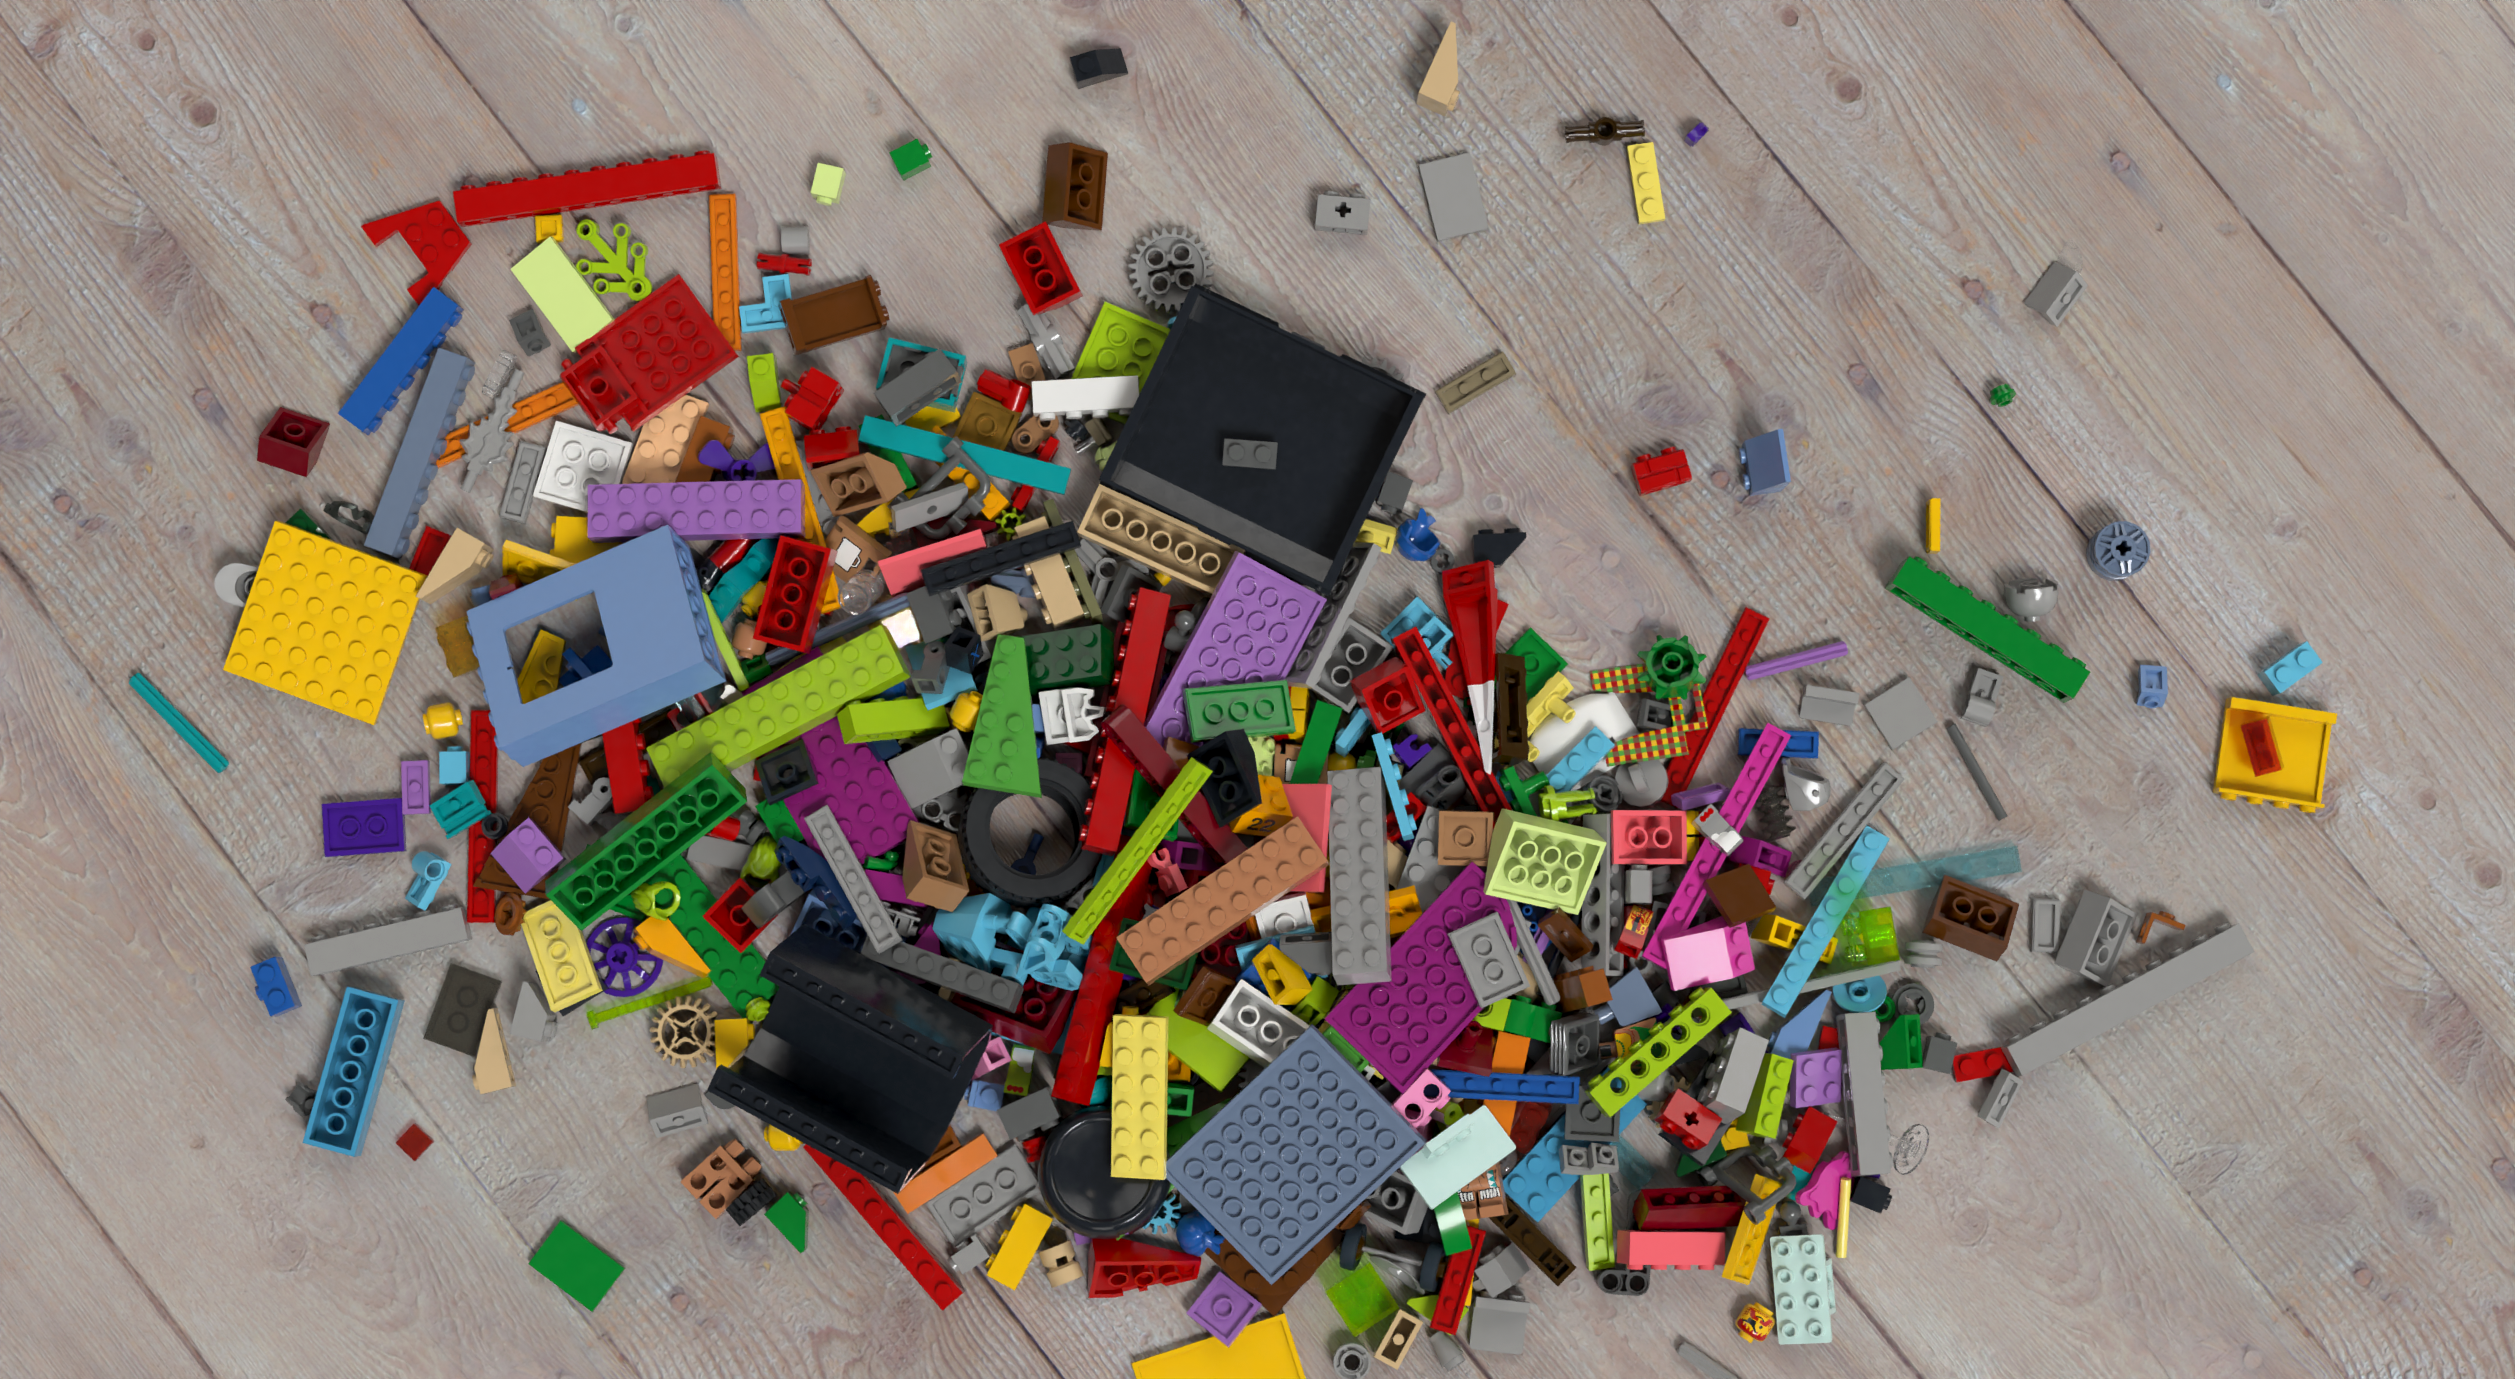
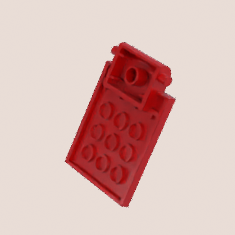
[560,274,739,434]

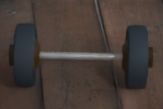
[1339,1222,1447,1292]

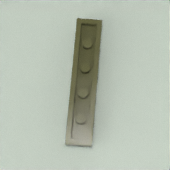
[1041,499,1103,625]

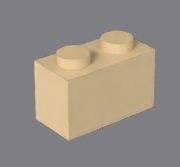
[1373,1307,1423,1370]

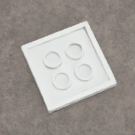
[533,421,633,513]

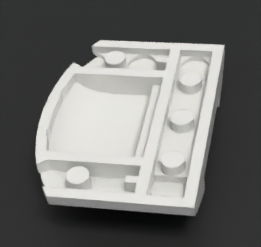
[1529,692,1640,791]

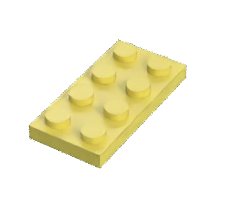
[521,900,603,1012]

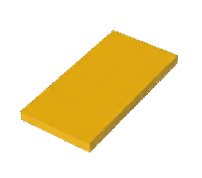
[1131,1313,1306,1379]

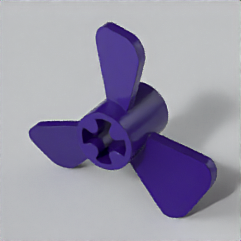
[698,440,775,481]

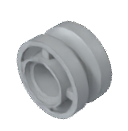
[1904,940,1943,968]
[1333,1342,1371,1379]

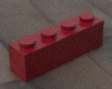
[1632,1186,1746,1231]

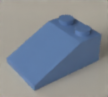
[1739,429,1791,496]

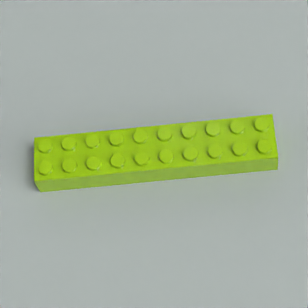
[646,625,911,788]

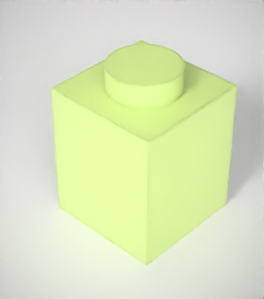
[811,163,846,206]

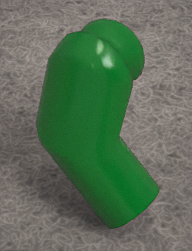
[863,850,899,873]

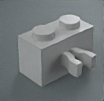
[1473,1242,1530,1298]

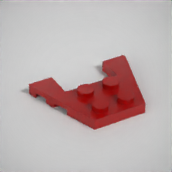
[361,200,472,306]

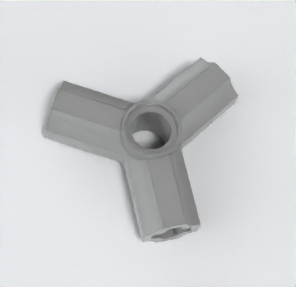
[1075,538,1149,610]

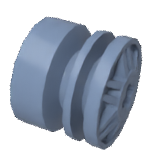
[2086,521,2151,581]

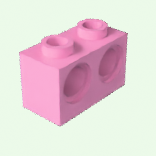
[1391,1068,1451,1129]

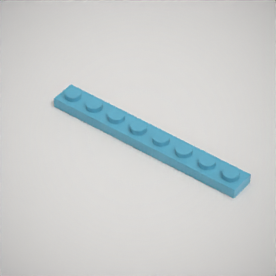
[1761,825,1890,1018]

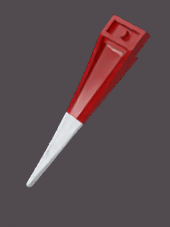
[1442,560,1498,774]

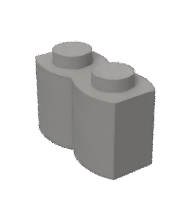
[1624,865,1653,905]

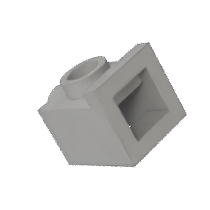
[947,1233,991,1274]

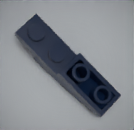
[774,836,857,930]

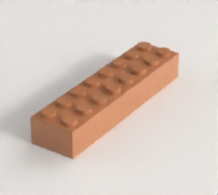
[1116,816,1329,986]

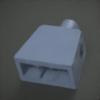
[1594,966,1662,1027]

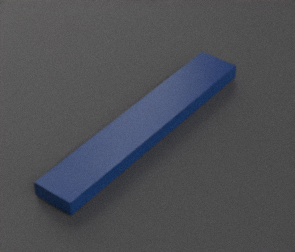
[1423,1069,1580,1104]

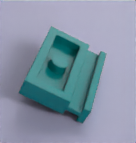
[429,780,492,839]

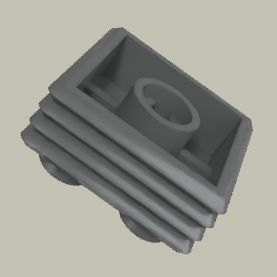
[1548,1011,1599,1076]

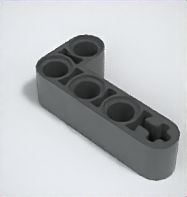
[741,871,809,929]
[1596,1189,1651,1296]

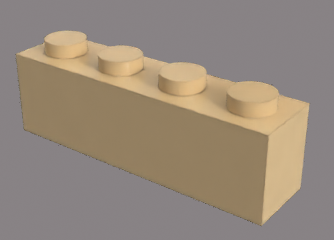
[1012,516,1084,630]

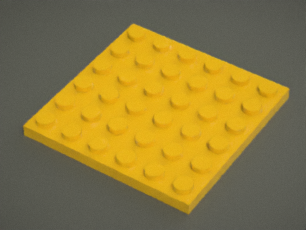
[223,520,428,725]

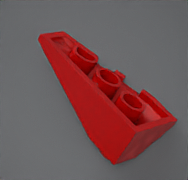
[1088,1238,1201,1298]

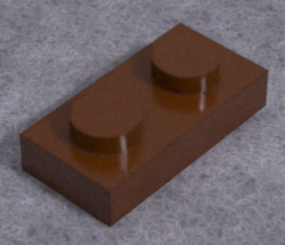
[1537,907,1593,963]

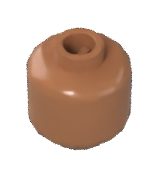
[731,619,767,659]

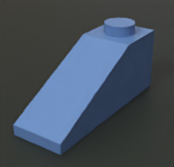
[1767,990,1831,1059]

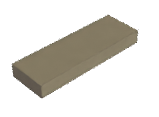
[1435,351,1516,415]

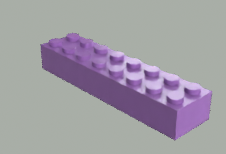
[588,479,805,543]

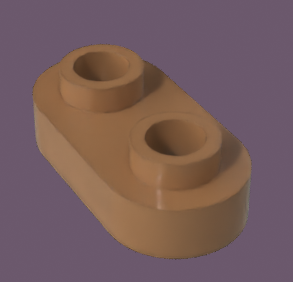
[1012,416,1059,454]

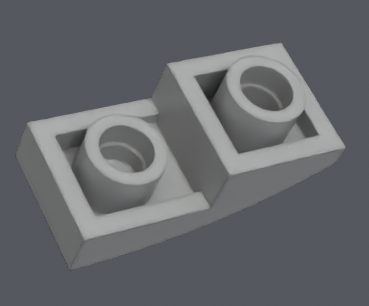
[1558,1143,1619,1175]

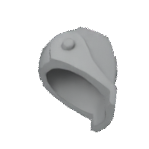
[1782,757,1831,811]

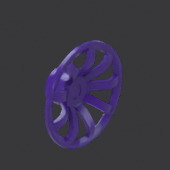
[586,917,663,997]

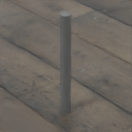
[1946,723,2008,821]

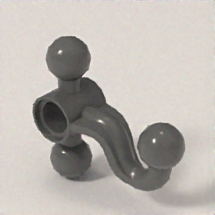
[1164,597,1210,670]

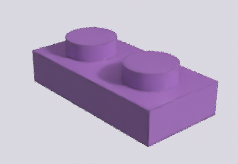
[401,760,431,815]

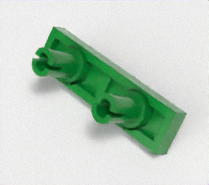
[1498,765,1569,824]

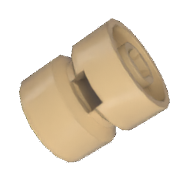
[1038,1240,1084,1288]

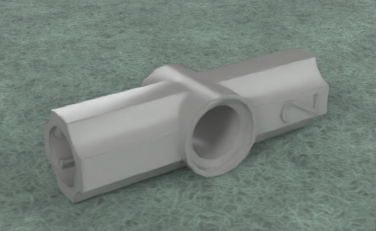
[1017,303,1075,380]

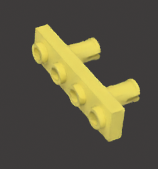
[1495,671,1576,766]

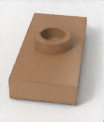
[1008,343,1046,401]

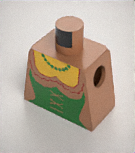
[1599,1017,1661,1069]

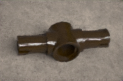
[1565,117,1645,146]

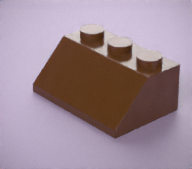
[1042,142,1108,231]
[1922,875,2019,962]

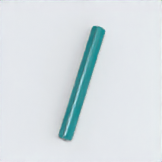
[129,673,229,773]

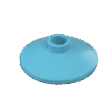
[1833,975,1887,1013]

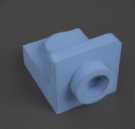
[2136,665,2168,708]
[964,1079,1005,1111]

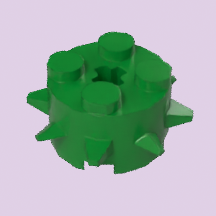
[1637,635,1707,700]

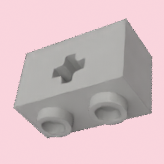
[1315,191,1370,235]

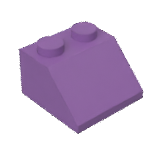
[491,818,567,894]

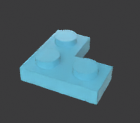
[739,274,792,334]

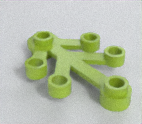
[576,219,652,301]

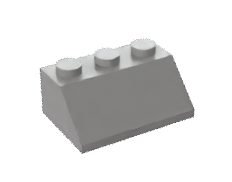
[2054,890,2137,987]

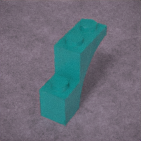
[709,538,779,624]

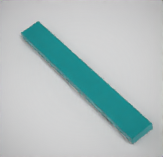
[858,415,1071,495]

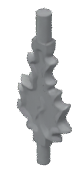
[460,369,525,493]

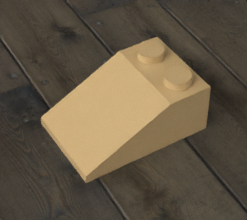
[1417,22,1460,117]
[416,528,494,604]

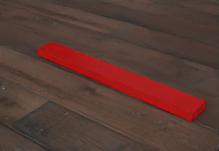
[1660,607,1770,809]
[467,710,498,923]

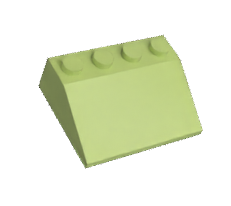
[1483,808,1607,915]

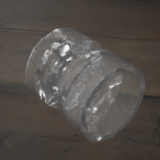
[837,570,883,615]

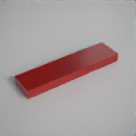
[1429,1225,1486,1335]

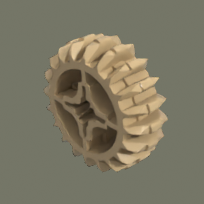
[650,996,718,1068]

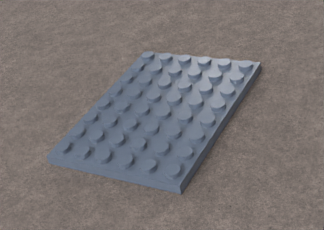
[1166,1024,1427,1285]

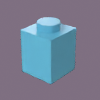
[439,746,470,785]

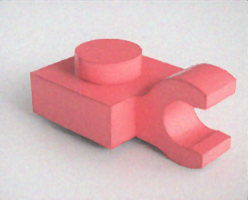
[1147,848,1188,897]

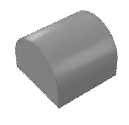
[781,227,810,254]

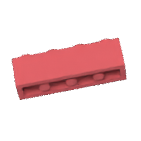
[1617,1230,1726,1270]

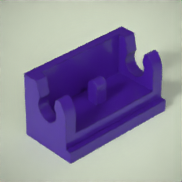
[1392,734,1432,770]

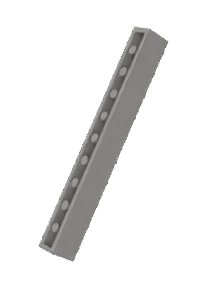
[2001,922,2254,1076]

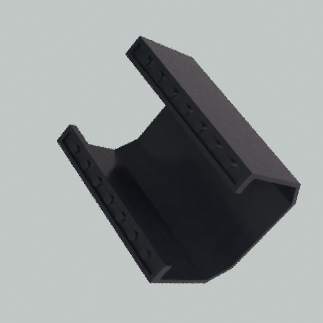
[707,924,993,1194]

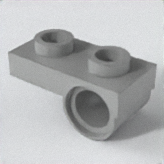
[1960,668,2004,727]

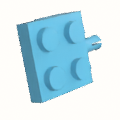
[1380,596,1454,670]

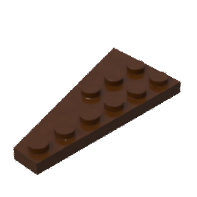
[473,743,582,899]

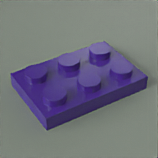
[322,798,407,857]

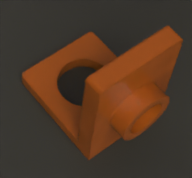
[2136,911,2186,944]

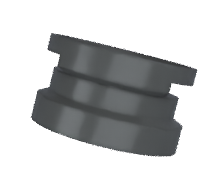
[1580,775,1623,815]

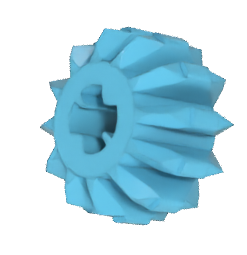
[1143,1194,1182,1234]

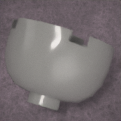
[2004,578,2058,622]

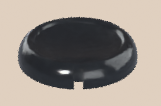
[1038,1104,1171,1239]

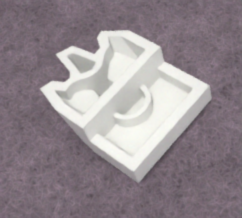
[1039,687,1106,745]

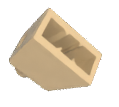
[967,584,1028,641]

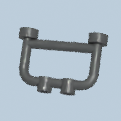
[887,436,991,540]
[1696,1145,1796,1225]

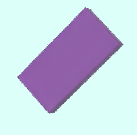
[1671,782,1731,810]

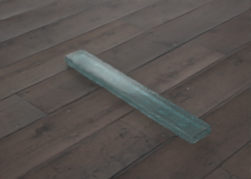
[1809,846,2022,907]

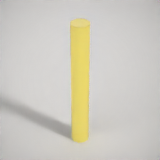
[1836,1177,1851,1258]

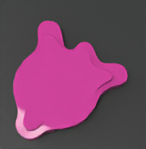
[1795,1151,1854,1230]

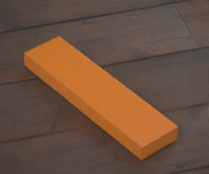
[893,1133,998,1214]

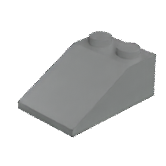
[887,728,970,809]

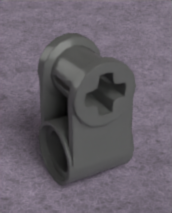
[1415,765,1467,810]

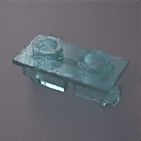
[1610,1135,1657,1190]

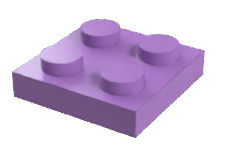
[1790,1047,1842,1108]
[1186,1271,1262,1348]

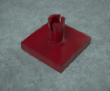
[1437,1021,1493,1077]

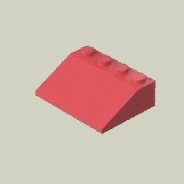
[878,529,988,598]

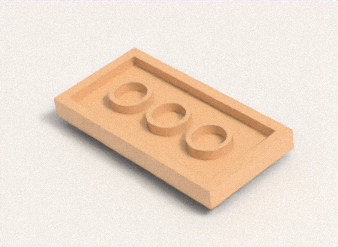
[622,395,709,484]

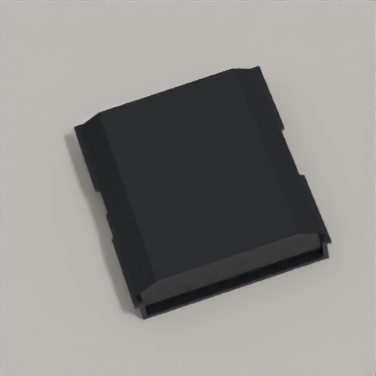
[1099,283,1426,596]

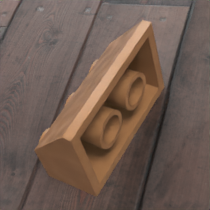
[810,452,907,517]

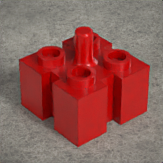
[781,367,844,431]

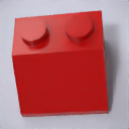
[804,426,860,471]
[1350,657,1426,734]
[702,878,778,953]

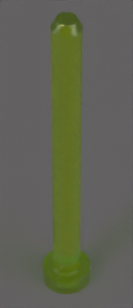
[587,977,713,1030]

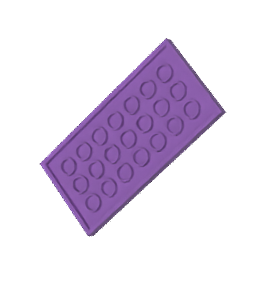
[1144,551,1327,748]

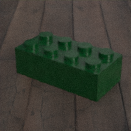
[1020,624,1114,696]

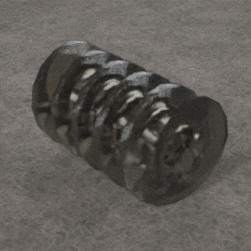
[1755,785,1796,843]

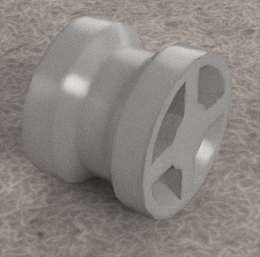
[1762,1119,1787,1146]

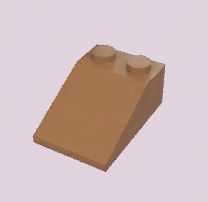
[903,820,969,912]

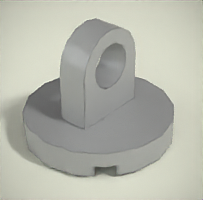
[1615,760,1669,808]

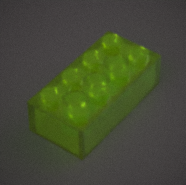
[1841,906,1900,967]

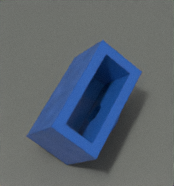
[250,956,302,1017]

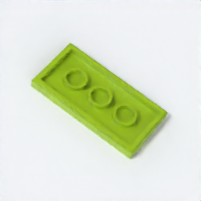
[1146,988,1250,1093]

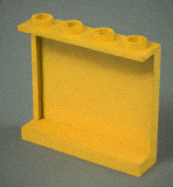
[2213,697,2337,813]

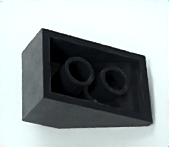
[1187,729,1262,828]

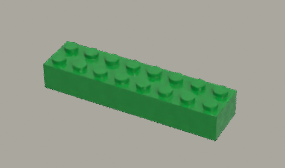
[1884,556,2090,703]
[545,752,747,931]

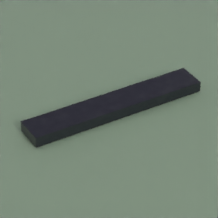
[920,521,1081,597]

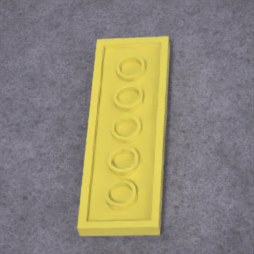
[1111,1014,1168,1180]

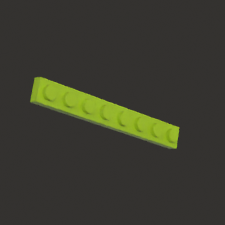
[1062,757,1213,945]

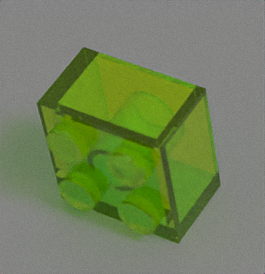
[1325,1261,1399,1338]

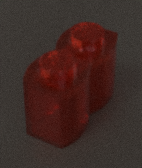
[1509,1101,1553,1154]

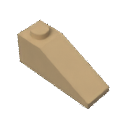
[472,1008,516,1094]

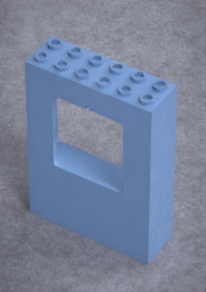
[466,525,726,767]

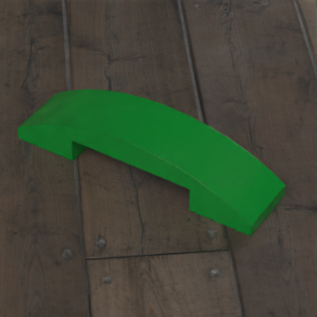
[1417,1150,1472,1256]

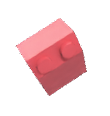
[1611,810,1687,865]

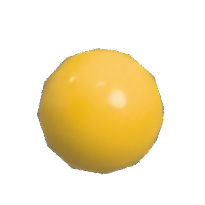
[1328,752,1357,771]

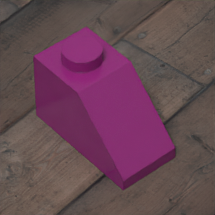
[1729,836,1792,878]

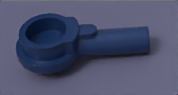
[1011,833,1044,875]

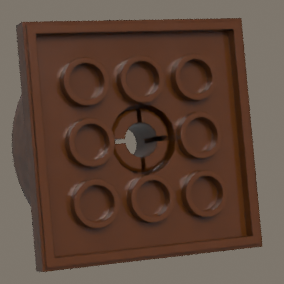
[1204,1227,1344,1316]

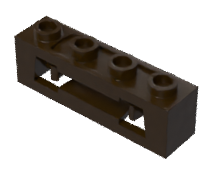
[1492,652,1529,766]
[1488,1196,1577,1286]

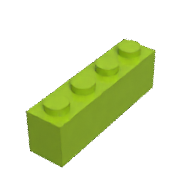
[837,695,949,744]

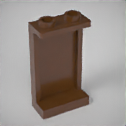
[778,275,890,356]

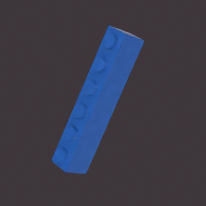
[338,287,463,436]

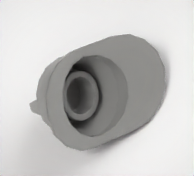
[215,563,259,607]
[1370,1250,1425,1295]

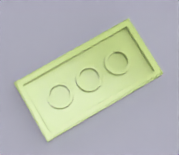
[511,237,615,353]

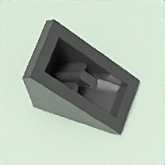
[1636,699,1674,730]

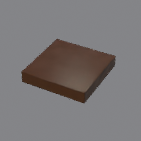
[1703,864,1776,928]
[1173,966,1237,1026]

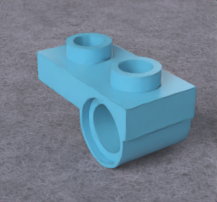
[405,851,452,911]

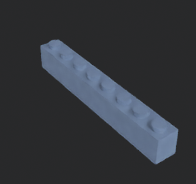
[364,348,475,559]

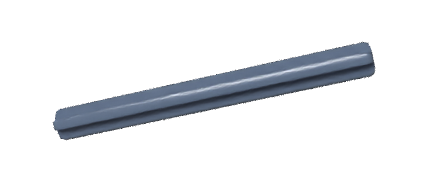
[765,592,911,666]

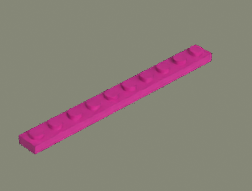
[1641,723,1791,969]

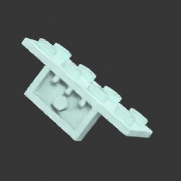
[1400,1105,1516,1209]
[1770,1234,1836,1345]

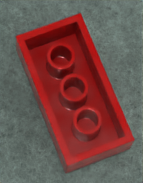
[752,535,838,654]

